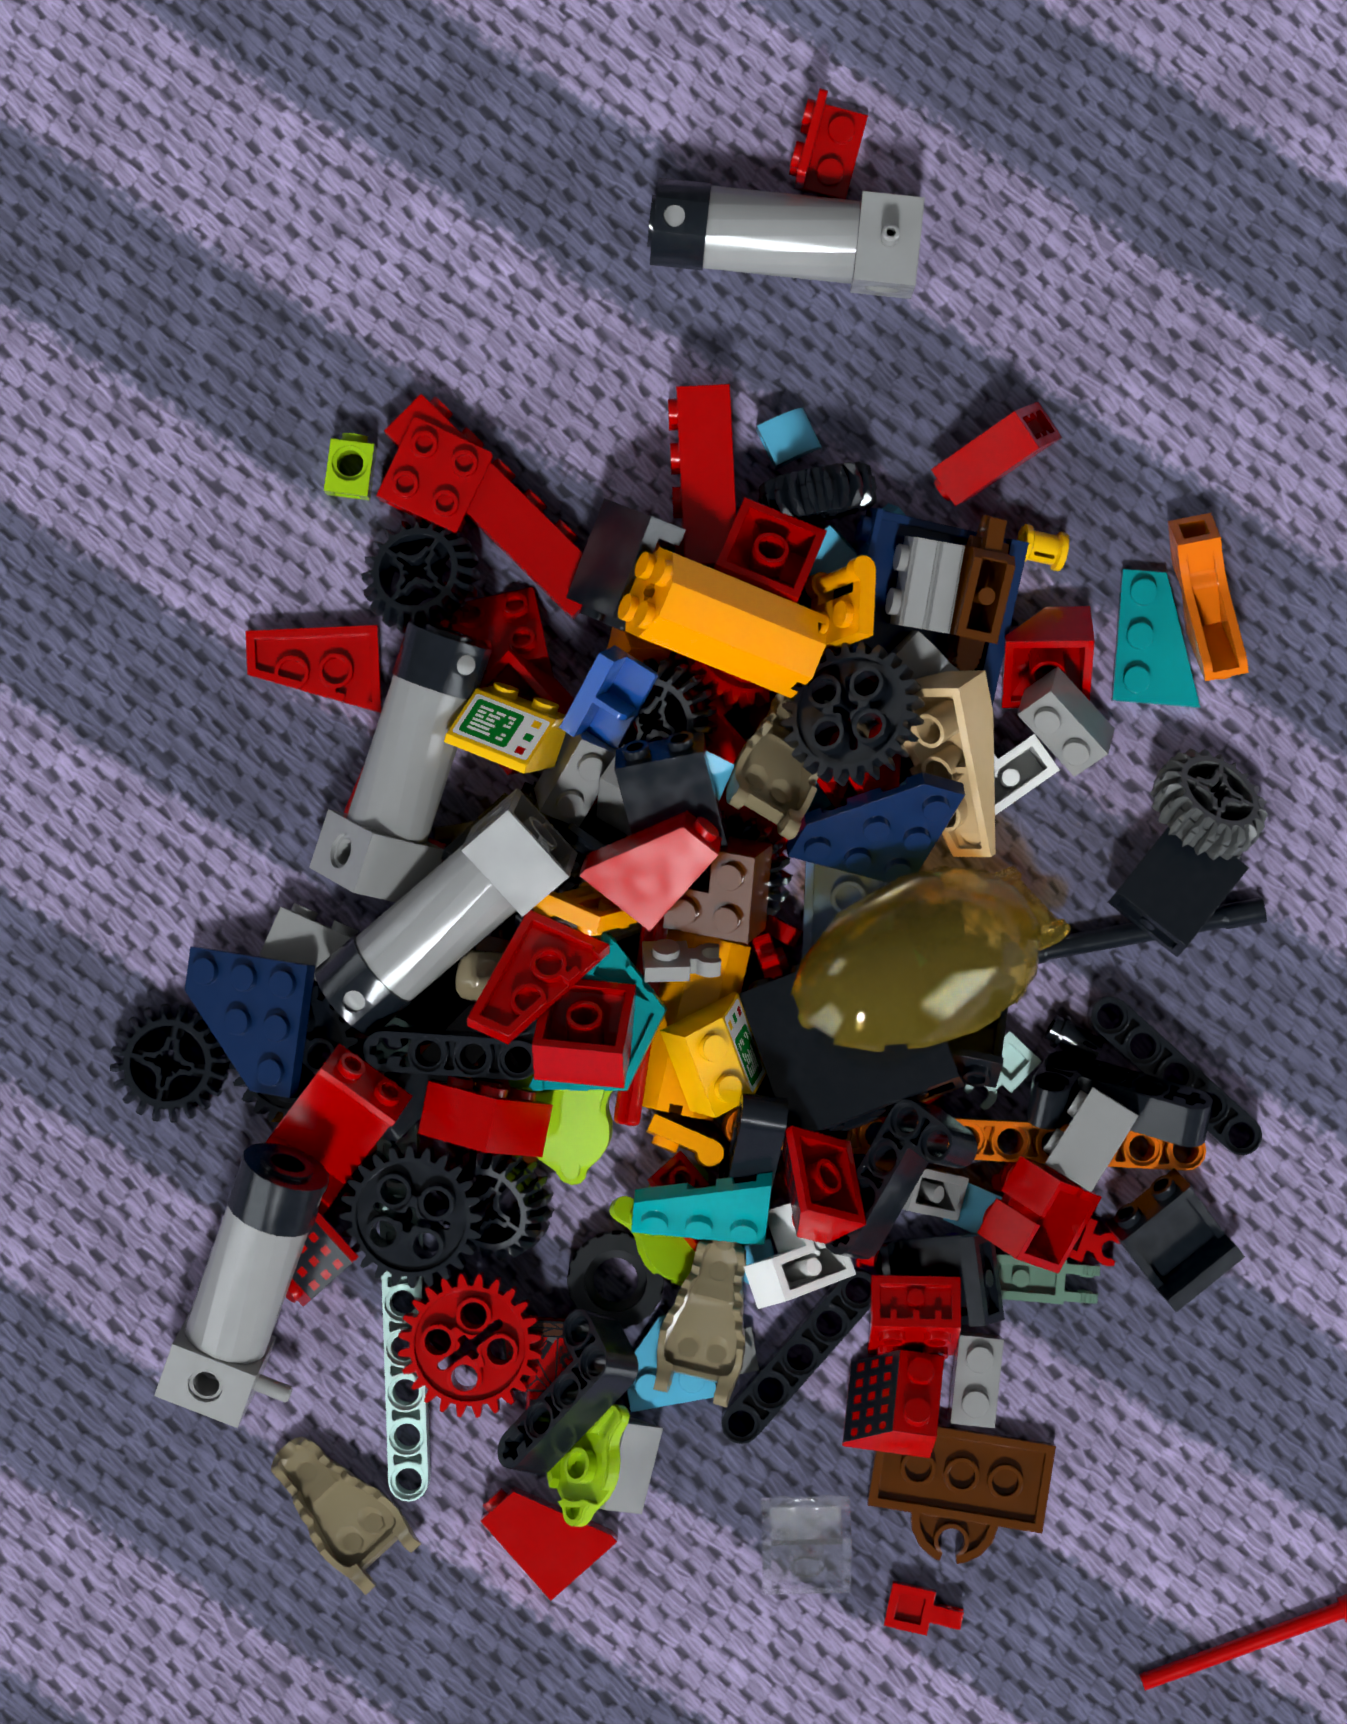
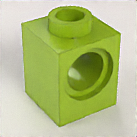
[324,433,377,501]

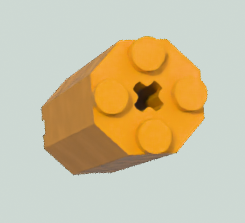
[618,547,826,698]
[642,929,751,1121]

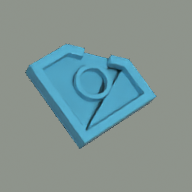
[627,1315,716,1412]

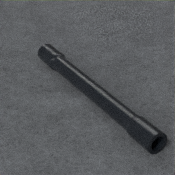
[1002,897,1267,970]

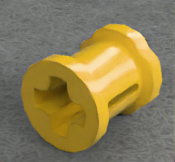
[1017,524,1070,571]

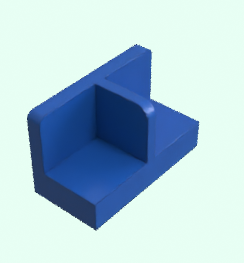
[559,645,658,748]

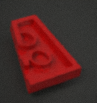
[245,625,382,713]
[467,910,610,1044]

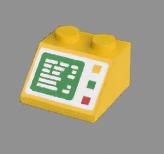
[444,682,566,774]
[660,992,767,1118]

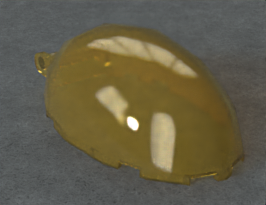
[791,866,1070,1052]

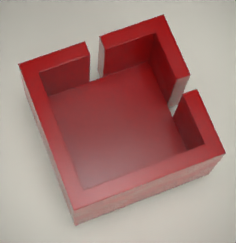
[418,1076,553,1157]
[977,1156,1102,1274]

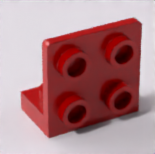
[789,88,868,199]
[376,417,493,535]
[452,588,554,677]
[868,1275,961,1360]

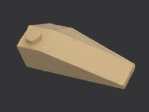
[903,670,996,857]

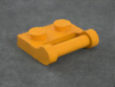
[805,555,876,654]
[533,882,637,936]
[646,1114,724,1168]

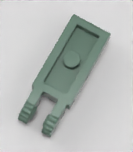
[996,1253,1101,1304]

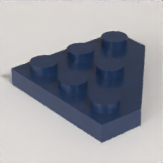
[786,772,965,888]
[185,946,315,1098]

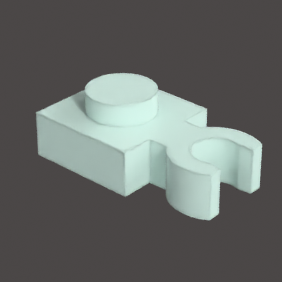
[963,1031,1041,1110]

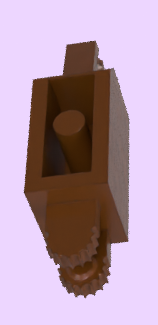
[944,515,1016,671]

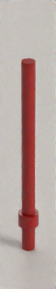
[1139,1594,1347,1691]

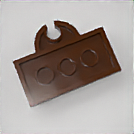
[867,1425,1056,1564]

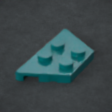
[528,932,668,1091]

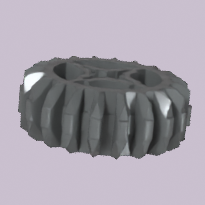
[1150,748,1268,860]

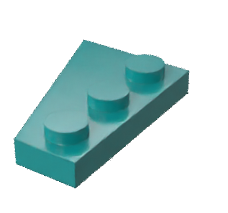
[1111,569,1200,708]
[631,1172,773,1245]

